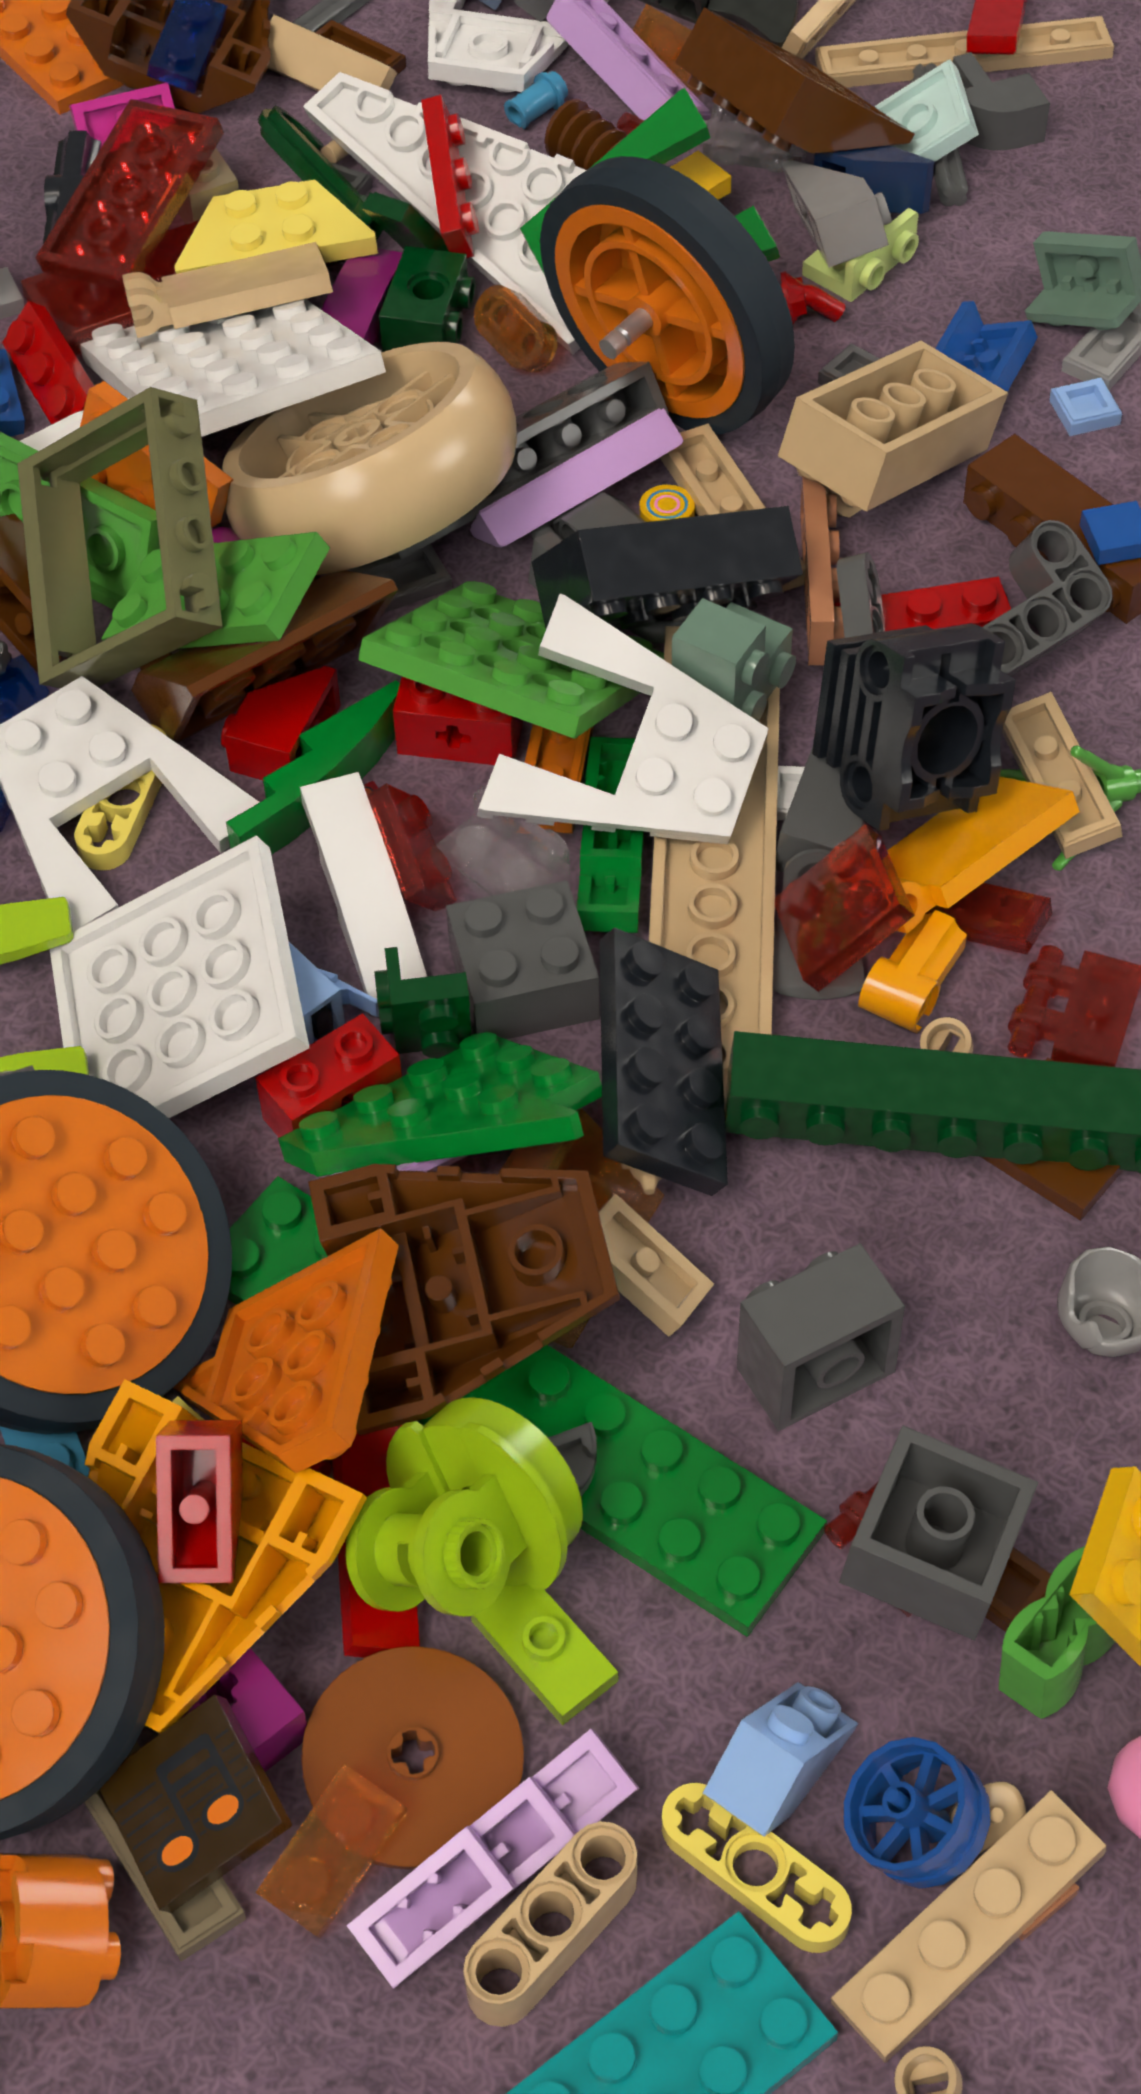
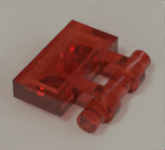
[1007,945,1141,1067]

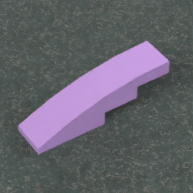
[346,1729,640,1988]

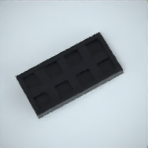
[600,927,728,1196]

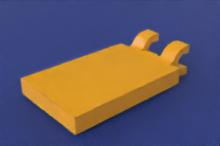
[837,776,1080,934]

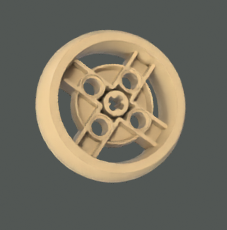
[222,342,517,575]

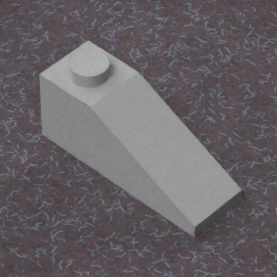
[781,160,892,268]

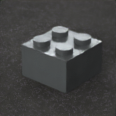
[446,880,600,1039]
[737,1243,905,1431]
[839,1425,1039,1641]

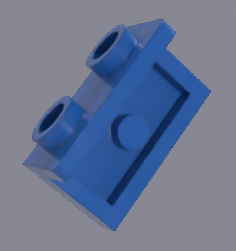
[935,301,1038,392]

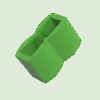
[998,1546,1115,1719]

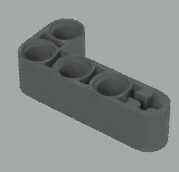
[982,520,1112,677]

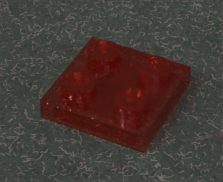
[775,824,915,992]

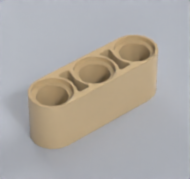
[463,1821,637,2027]

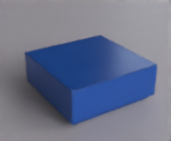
[1080,501,1141,565]

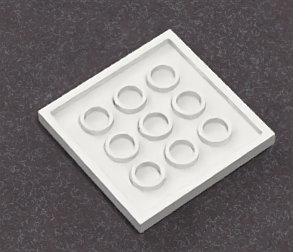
[50,836,310,1118]

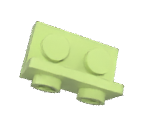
[802,208,919,302]

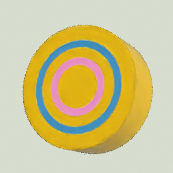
[639,485,695,522]

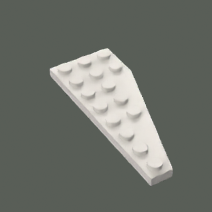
[303,72,586,355]

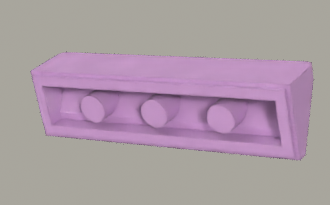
[547,0,712,122]
[470,408,683,548]

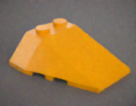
[84,1379,367,1733]

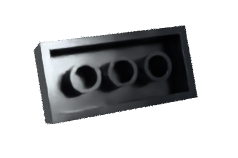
[531,506,803,629]

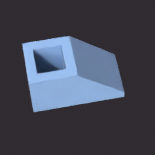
[703,1682,858,1837]

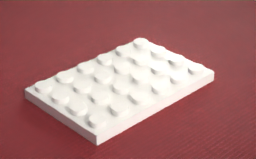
[78,299,386,437]

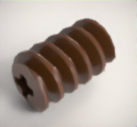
[544,98,627,170]

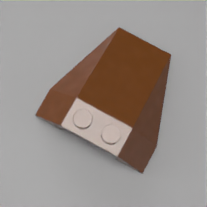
[66,0,271,114]
[308,1164,620,1436]

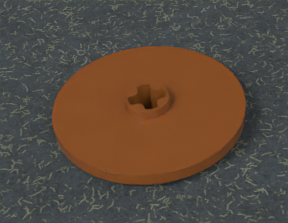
[302,1647,524,1870]

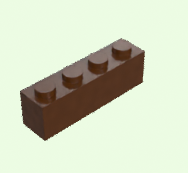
[963,433,1141,624]

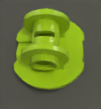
[346,1397,583,1617]

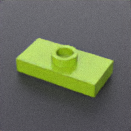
[471,1584,618,1726]

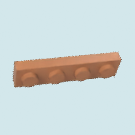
[800,476,844,665]

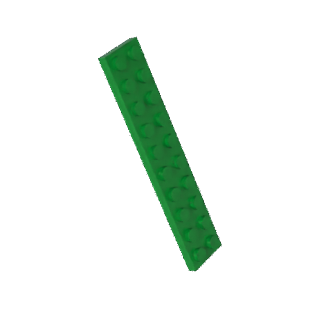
[228,1176,827,1637]

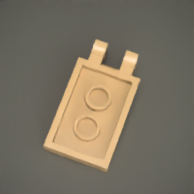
[122,242,333,338]

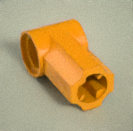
[858,910,967,1034]

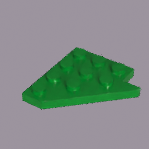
[278,1032,602,1177]

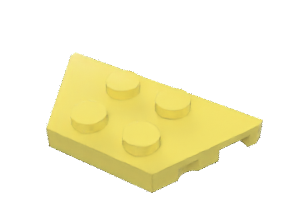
[175,180,378,274]

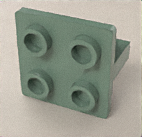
[1025,231,1141,330]

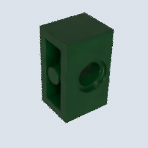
[379,246,476,352]

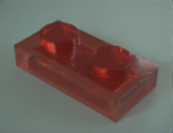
[367,783,457,911]

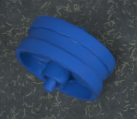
[844,1737,990,1889]

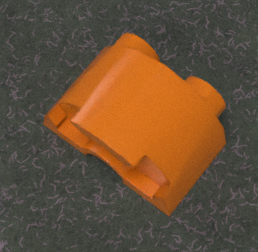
[0,1853,121,2008]

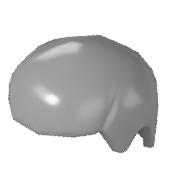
[1057,1246,1141,1357]

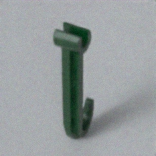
[258,106,383,241]

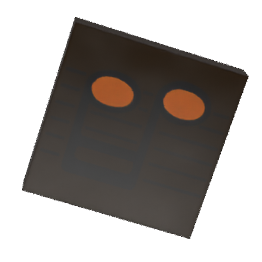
[100,1694,293,1913]

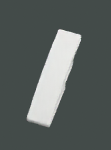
[300,772,427,999]

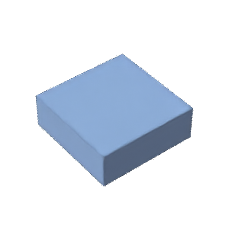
[1049,378,1122,436]

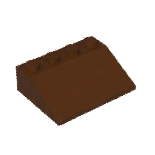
[675,7,915,154]
[131,570,398,743]

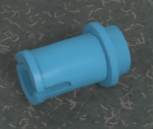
[504,71,568,129]

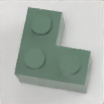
[672,598,796,721]

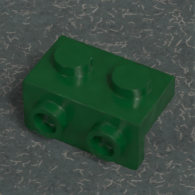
[374,947,471,1058]

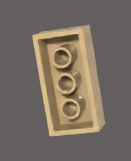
[778,341,1008,512]

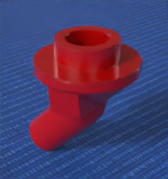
[779,271,845,325]

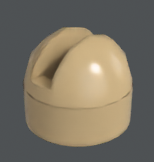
[920,1017,973,1053]
[895,2046,962,2094]

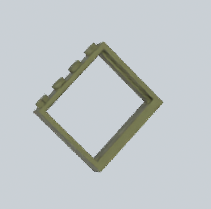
[17,387,223,688]

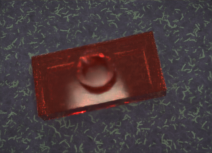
[925,883,1053,955]

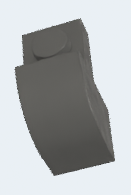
[953,53,1050,151]

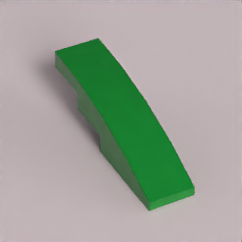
[226,680,400,855]
[576,737,644,933]

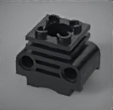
[812,623,1016,831]

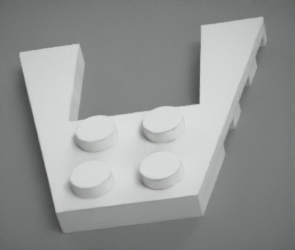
[428,0,609,93]
[477,594,769,844]
[0,676,259,931]

